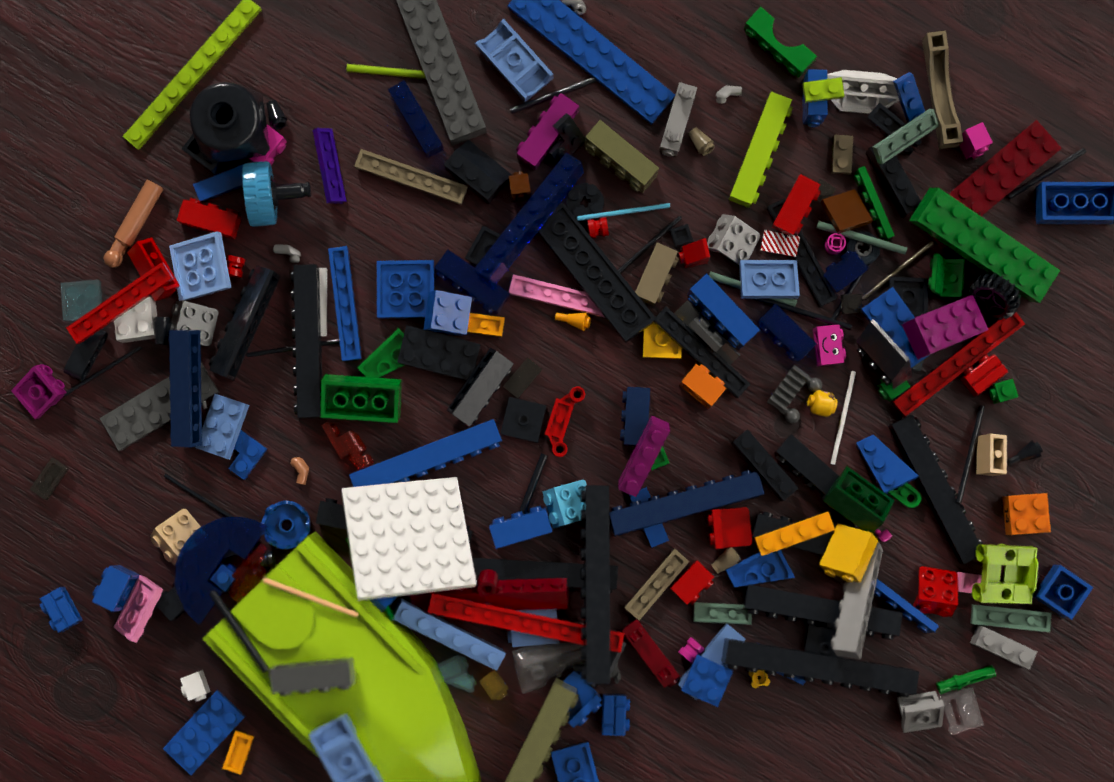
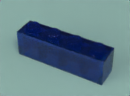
[388,80,444,158]
[434,249,510,314]

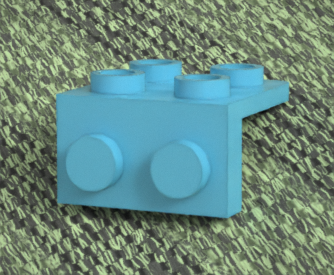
[542,480,587,529]

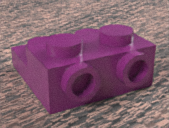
[11,364,67,419]

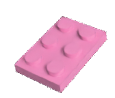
[114,575,163,643]

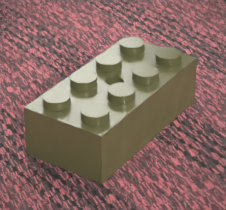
[585,120,659,193]

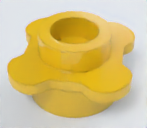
[749,669,770,688]

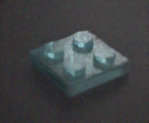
[61,279,102,321]

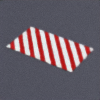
[761,230,800,257]

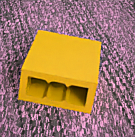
[819,524,878,583]

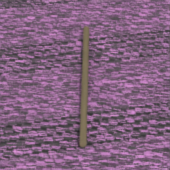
[861,241,934,300]

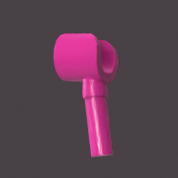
[875,529,892,542]

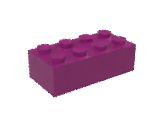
[902,295,989,360]

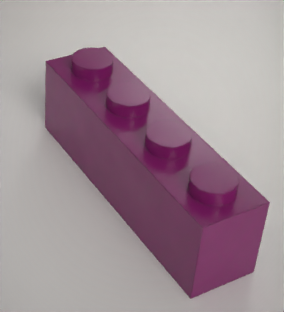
[516,93,579,170]
[618,415,670,497]

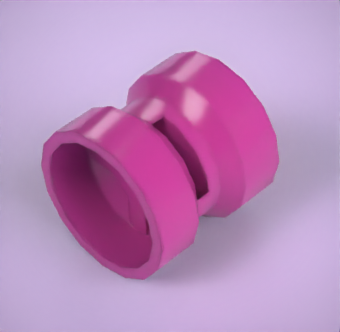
[824,233,846,255]
[678,637,705,664]

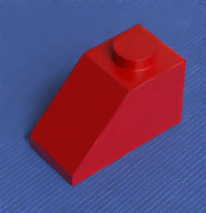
[678,238,710,268]

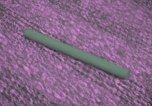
[816,221,907,255]
[709,271,797,307]

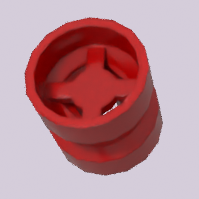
[587,217,609,238]
[226,255,246,278]

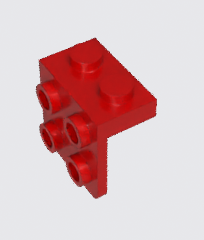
[708,507,752,549]
[913,566,958,617]

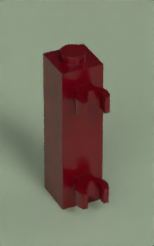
[621,618,680,688]

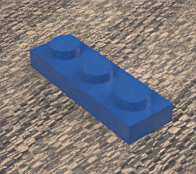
[893,72,925,123]

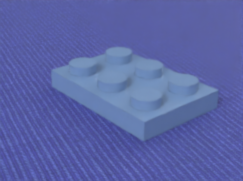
[739,260,800,299]
[195,394,249,460]

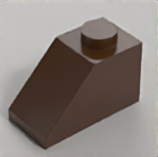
[509,172,531,202]

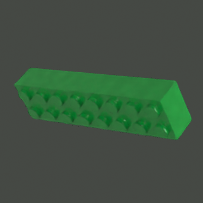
[909,187,1060,303]

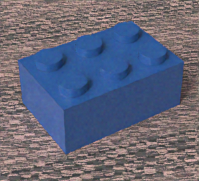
[489,505,552,549]

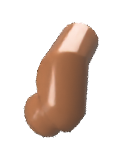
[290,457,309,485]

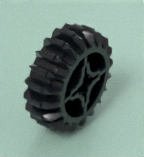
[968,272,1021,320]

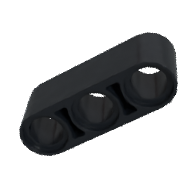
[64,330,108,382]

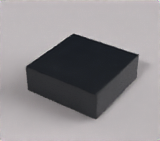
[669,224,694,249]

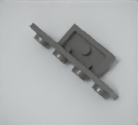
[675,300,741,365]

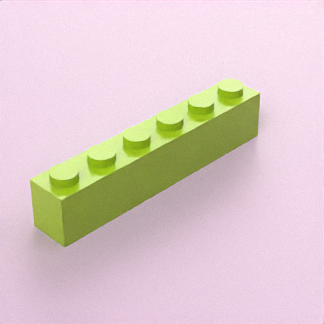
[729,92,793,208]

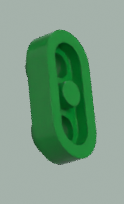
[888,483,921,508]

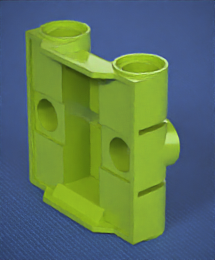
[972,544,1039,604]

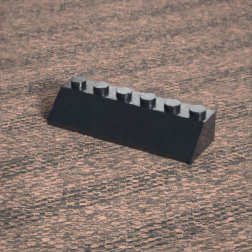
[209,265,281,381]

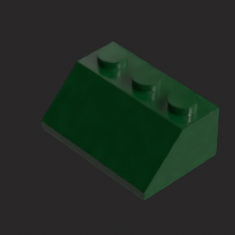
[823,466,895,533]

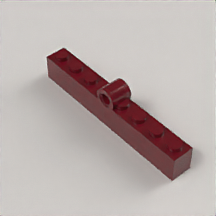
[410,569,569,611]

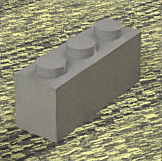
[970,625,1037,670]

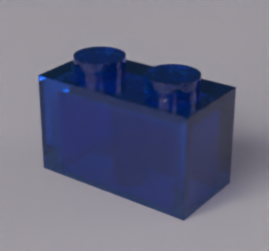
[823,250,870,292]

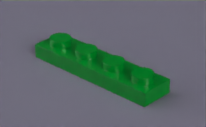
[854,166,895,241]

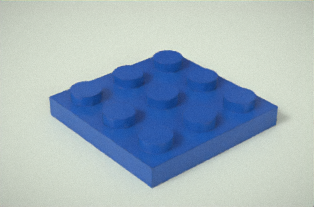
[377,260,435,319]

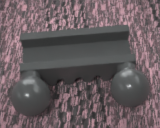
[767,365,822,423]

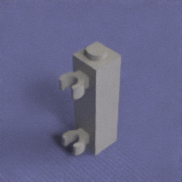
[659,82,698,157]

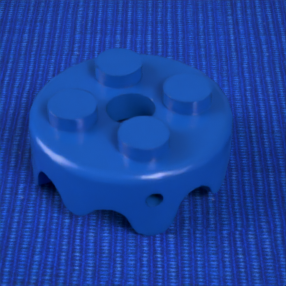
[261,501,311,549]

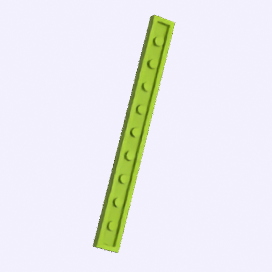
[123,0,262,150]

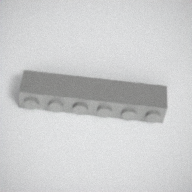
[831,542,883,659]

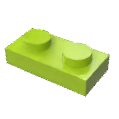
[802,77,844,103]

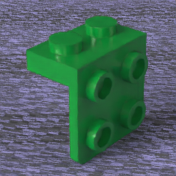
[929,254,966,298]

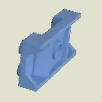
[475,19,554,102]
[309,714,384,782]

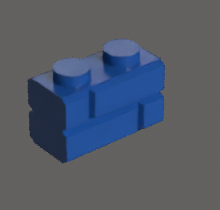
[40,587,83,633]
[602,694,630,736]

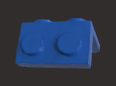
[563,671,602,728]

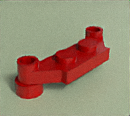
[545,386,585,457]

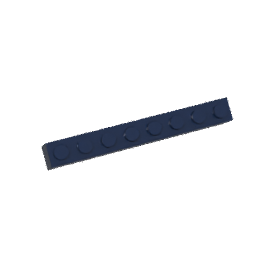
[609,470,764,537]

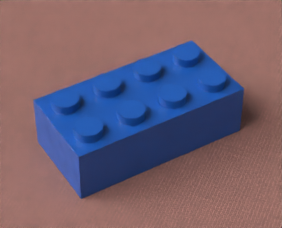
[1035,182,1114,224]
[687,274,760,350]

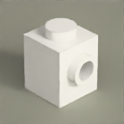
[180,670,211,702]

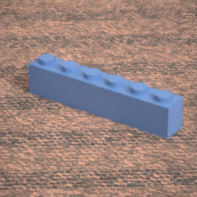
[392,598,506,671]

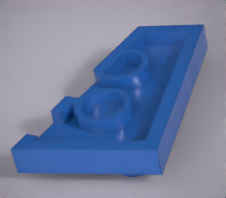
[856,434,919,494]
[725,550,795,587]

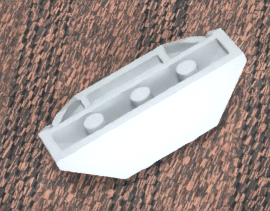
[827,70,899,114]

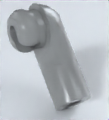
[562,0,587,15]
[716,85,742,104]
[273,244,301,263]

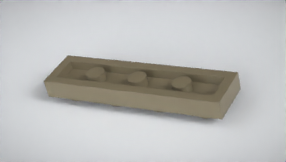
[624,549,690,620]

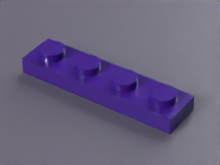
[312,128,346,203]

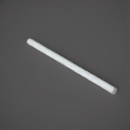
[830,371,856,465]

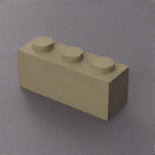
[635,242,679,306]

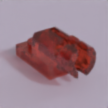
[321,422,375,471]
[228,543,267,603]

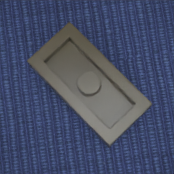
[831,135,853,175]

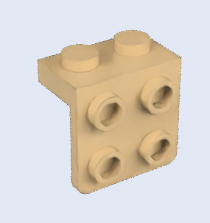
[150,509,207,566]

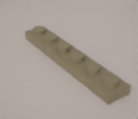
[354,149,468,205]

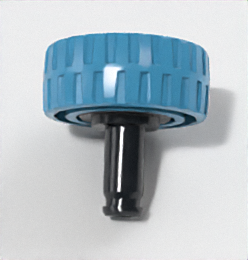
[242,161,311,227]

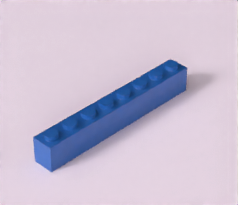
[349,419,503,487]

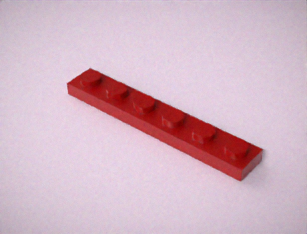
[66,262,174,344]

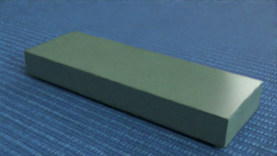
[693,602,752,625]

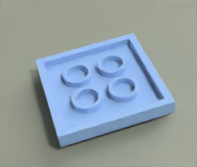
[169,232,231,301]

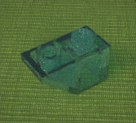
[437,654,477,692]

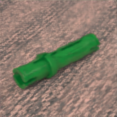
[936,665,996,694]

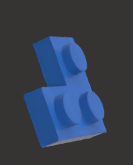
[228,430,267,480]

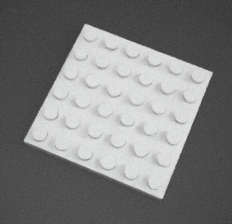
[341,477,477,601]

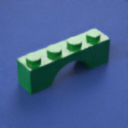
[744,7,817,78]

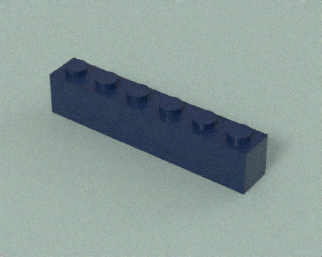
[169,330,202,447]

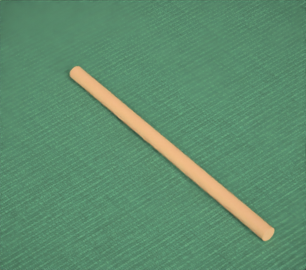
[263,578,359,618]

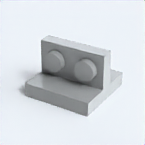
[897,691,945,733]

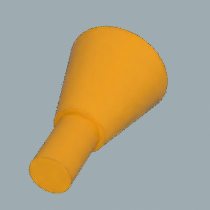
[555,312,591,331]

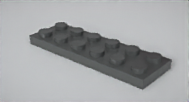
[100,361,219,451]

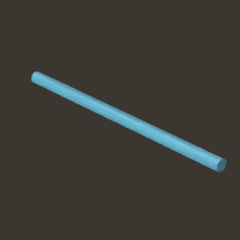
[577,203,670,221]

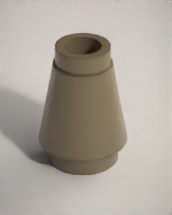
[688,127,715,156]
[711,547,741,574]

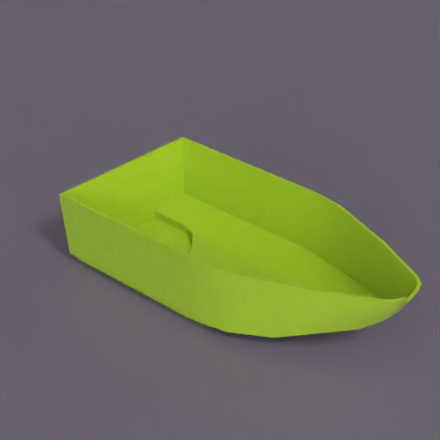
[203,531,481,782]

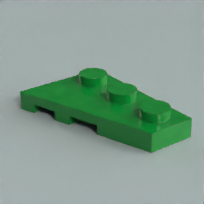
[357,328,405,378]

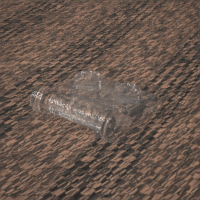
[939,687,984,735]

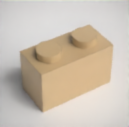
[976,434,1007,476]

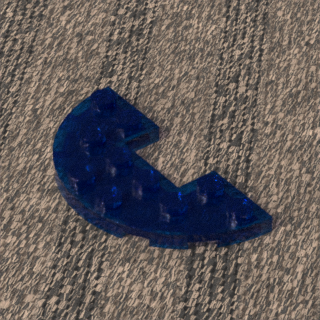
[175,517,268,625]

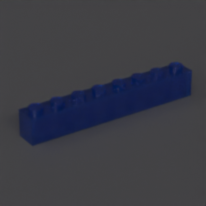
[474,153,584,288]

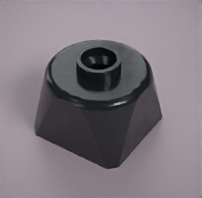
[190,82,270,164]

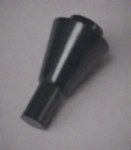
[1007,440,1043,467]

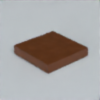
[821,189,872,234]

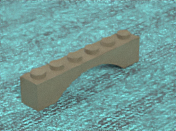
[922,31,963,149]

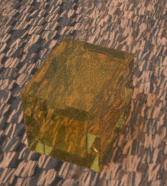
[479,670,509,701]

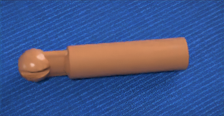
[104,180,163,268]

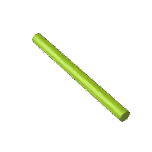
[347,64,426,79]

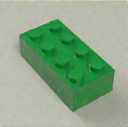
[321,374,402,423]

